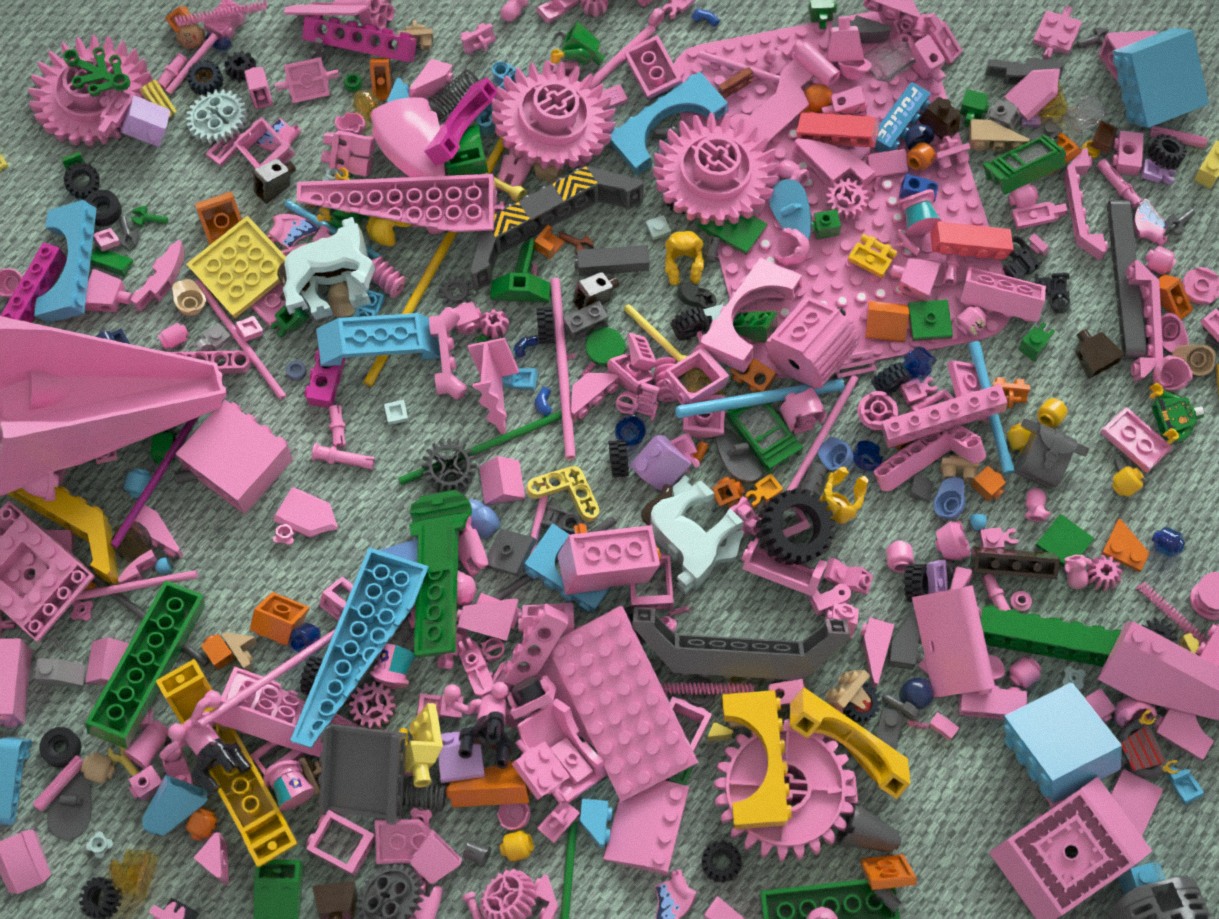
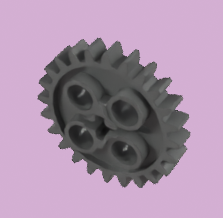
[356,863,425,919]

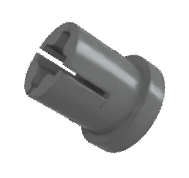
[463,841,492,868]

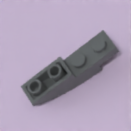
[985,58,1065,85]

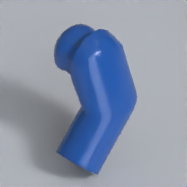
[691,9,720,27]
[534,387,552,416]

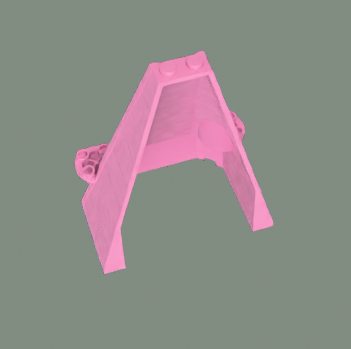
[0,316,226,501]

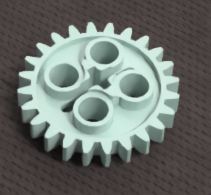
[186,89,248,145]

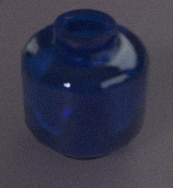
[1152,527,1185,557]
[290,623,321,653]

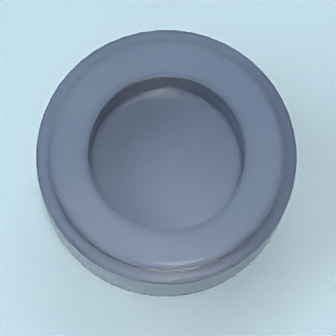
[286,360,307,381]

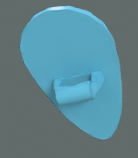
[769,179,812,241]

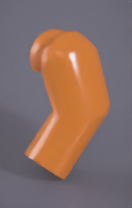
[691,441,709,464]

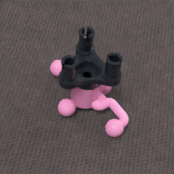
[444,682,539,769]
[160,691,252,796]

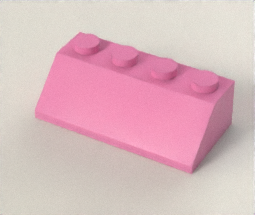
[960,266,1046,322]

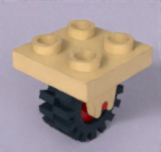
[824,670,881,722]

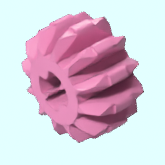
[1087,555,1123,592]

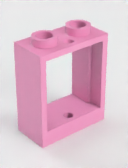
[234,117,296,169]
[663,347,729,405]
[630,553,674,610]
[518,603,575,636]
[670,697,712,754]
[306,810,375,877]

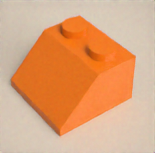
[195,191,242,245]
[249,592,310,646]

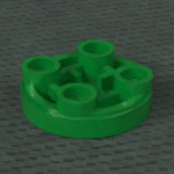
[586,327,625,368]

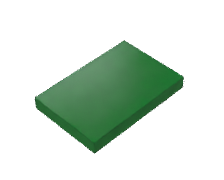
[697,215,768,256]

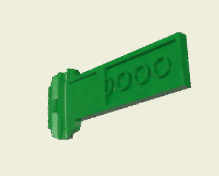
[409,490,472,658]

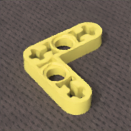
[526,466,599,522]

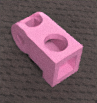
[808,584,851,616]

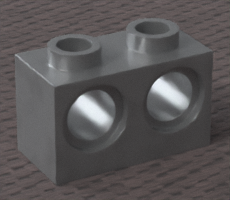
[564,301,608,343]

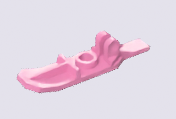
[456,625,494,697]

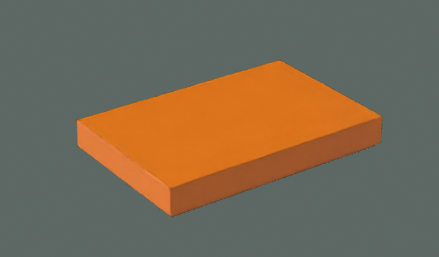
[860,854,917,890]

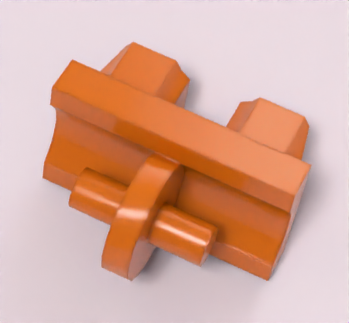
[992,377,1030,408]

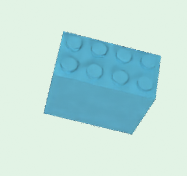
[1113,28,1209,128]
[1003,682,1122,804]

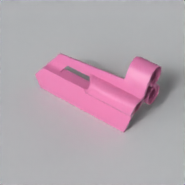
[284,0,394,30]

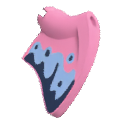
[255,118,301,152]
[1133,199,1168,246]
[267,214,319,249]
[654,870,697,919]

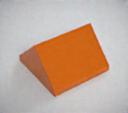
[865,301,909,342]

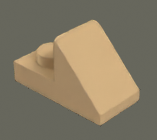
[221,632,257,672]

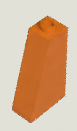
[446,760,531,807]

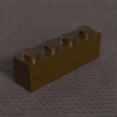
[970,546,1060,580]

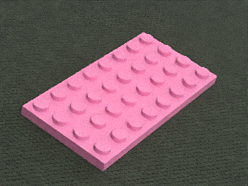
[550,606,699,802]

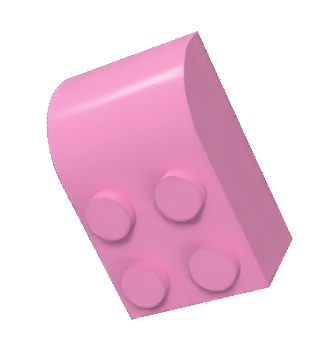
[624,35,682,100]

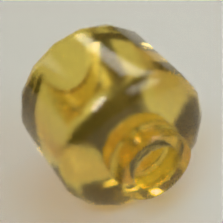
[352,90,381,118]

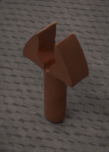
[559,232,594,255]

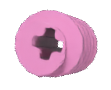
[371,256,406,298]
[654,357,680,402]

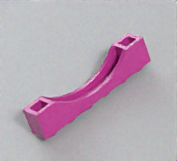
[424,77,496,166]

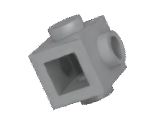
[989,100,1021,131]

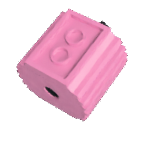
[765,297,859,389]

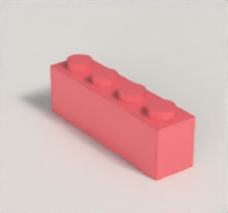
[796,112,879,148]
[930,222,1013,260]

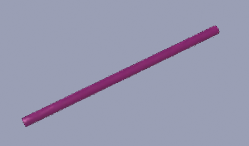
[110,416,200,549]

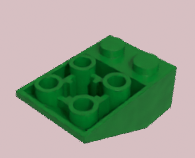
[445,124,489,176]
[254,859,304,919]

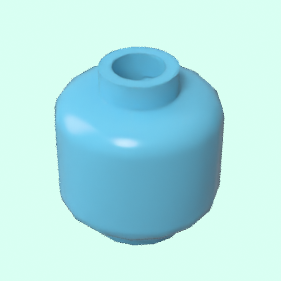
[123,468,152,498]

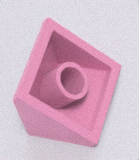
[608,353,656,395]
[683,392,725,440]
[479,456,525,505]
[85,637,129,685]
[194,833,229,885]

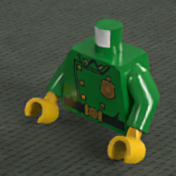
[316,167,371,229]
[1148,383,1204,444]

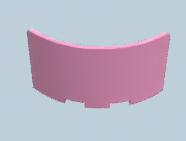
[517,698,607,803]

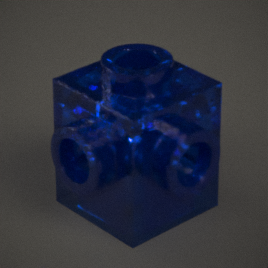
[902,347,937,379]

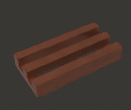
[718,67,753,99]

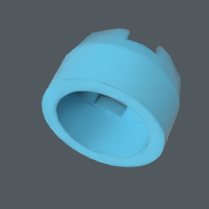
[970,514,987,530]
[155,557,173,574]

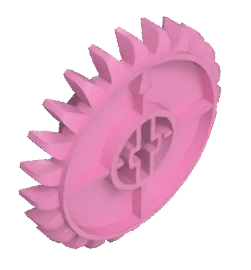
[28,35,152,147]
[491,60,615,170]
[653,113,779,226]
[714,719,857,862]

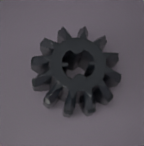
[224,50,256,84]

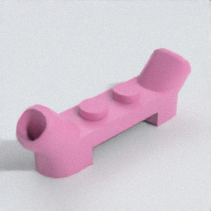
[429,307,467,400]

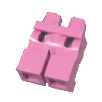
[321,131,376,177]

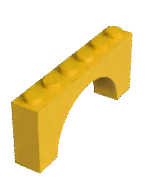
[790,687,910,799]
[722,690,792,830]

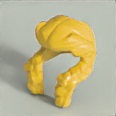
[366,216,412,247]
[665,231,704,285]
[819,467,868,524]

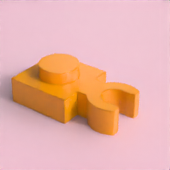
[745,473,783,508]

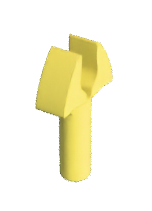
[108,746,140,777]

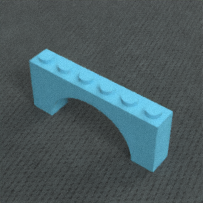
[609,71,728,176]
[34,200,97,323]

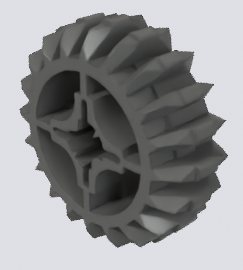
[421,438,477,492]

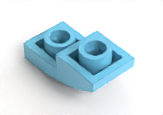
[354,289,386,317]

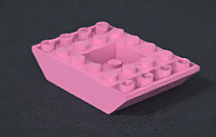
[0,501,95,642]
[989,777,1152,919]

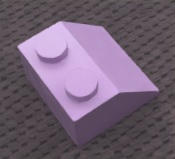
[120,95,170,147]
[629,435,692,491]
[438,732,485,783]

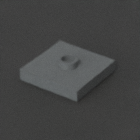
[486,529,537,577]

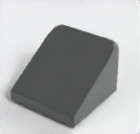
[909,474,934,502]

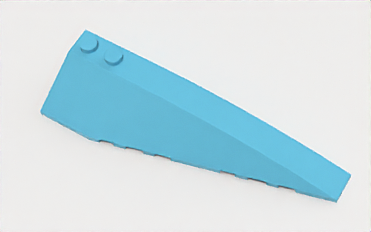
[290,547,429,748]

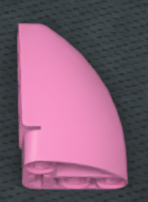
[370,97,445,177]

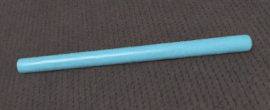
[675,378,844,418]

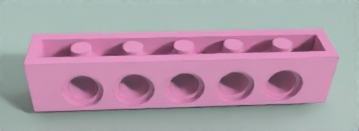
[882,384,1007,448]

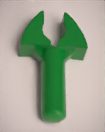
[130,206,168,228]

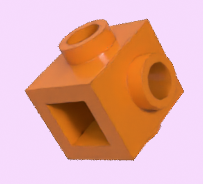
[712,477,744,508]

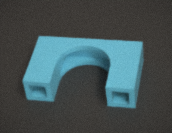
[524,524,611,614]

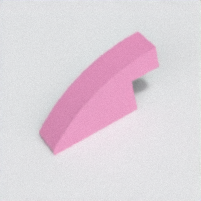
[793,139,875,189]

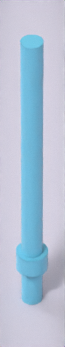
[284,200,382,259]

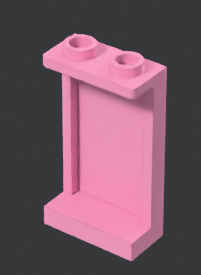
[741,537,828,597]

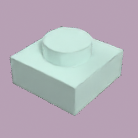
[646,215,671,240]
[384,400,409,425]

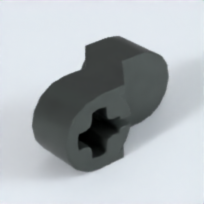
[677,282,717,309]

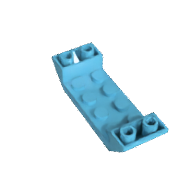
[316,313,441,366]

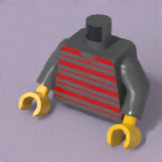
[1118,710,1180,778]

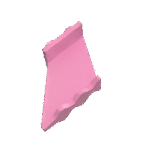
[468,338,519,434]

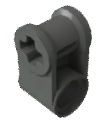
[540,505,580,535]

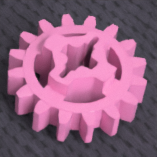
[826,178,869,220]
[349,682,396,729]

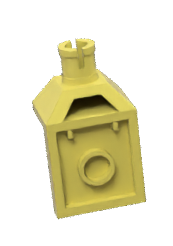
[404,703,443,787]

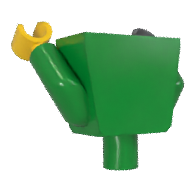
[550,21,605,65]

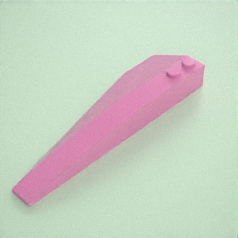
[297,174,496,232]
[1097,621,1219,721]
[214,667,413,776]

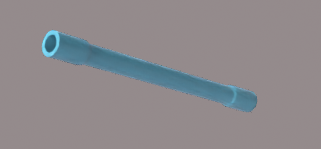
[968,341,1015,475]

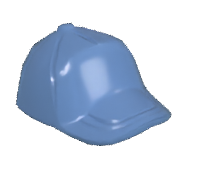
[818,436,854,471]
[934,477,966,520]
[469,499,500,538]

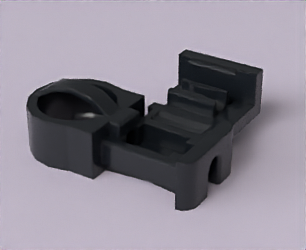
[1003,236,1042,279]
[1035,273,1071,313]

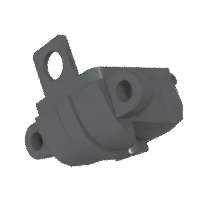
[1014,419,1089,490]

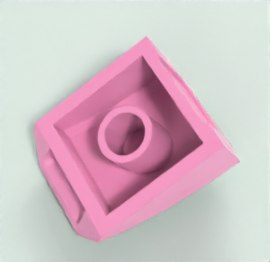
[0,830,51,894]

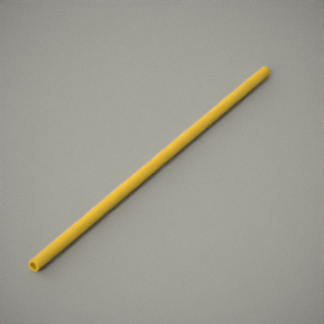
[363,137,505,387]

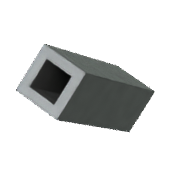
[574,245,650,276]

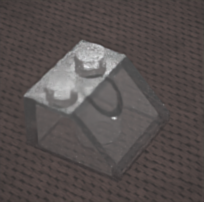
[863,39,916,82]

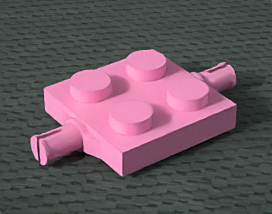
[1033,6,1082,60]
[274,57,339,103]
[512,738,570,804]

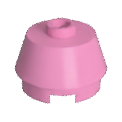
[857,391,898,431]
[935,521,971,561]

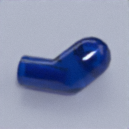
[205,32,232,51]
[513,335,539,358]

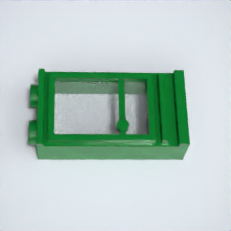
[983,134,1066,195]
[727,391,803,475]

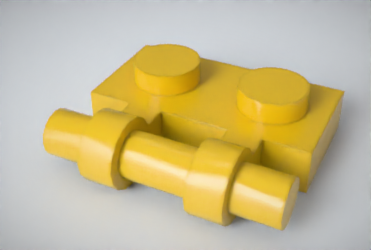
[847,234,898,278]

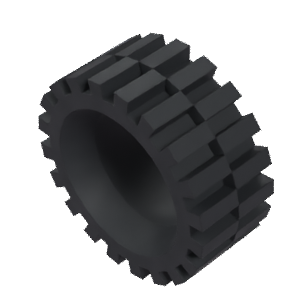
[756,488,836,565]

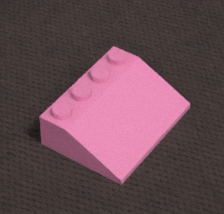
[603,781,689,876]

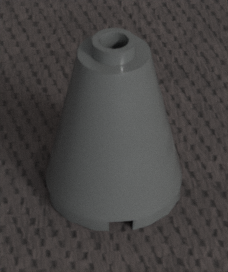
[837,803,902,852]

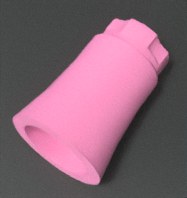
[123,720,169,769]

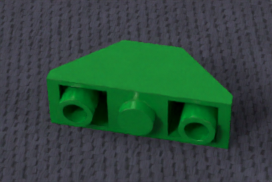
[490,273,551,303]
[733,311,777,342]

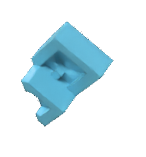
[502,368,538,390]
[1165,764,1204,805]

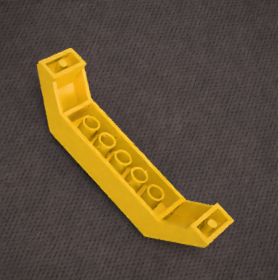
[7,485,120,585]
[156,659,298,868]

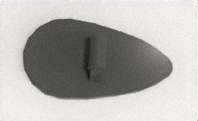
[715,426,763,483]
[47,770,92,840]

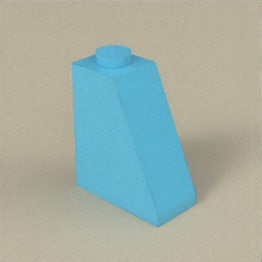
[142,775,207,836]
[1118,862,1166,895]

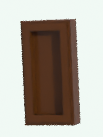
[1090,120,1118,154]

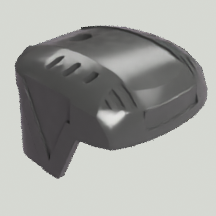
[1110,876,1213,919]

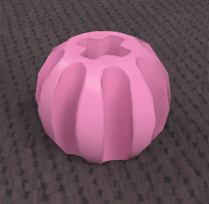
[581,0,608,17]
[480,309,509,339]

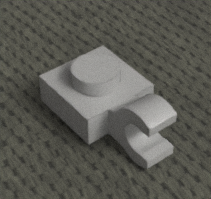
[195,323,231,352]

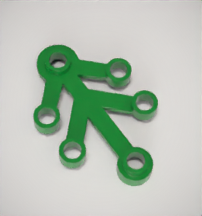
[63,47,131,97]

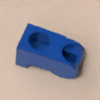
[898,174,939,202]

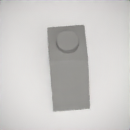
[35,658,86,686]

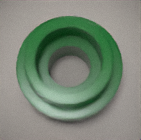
[344,73,363,92]

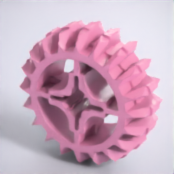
[479,869,538,919]

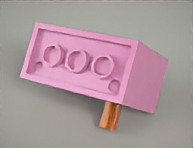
[558,523,661,595]

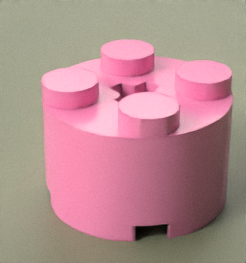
[780,388,827,434]

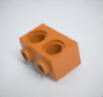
[729,359,778,393]

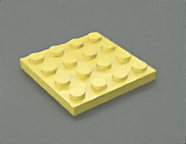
[187,216,286,318]

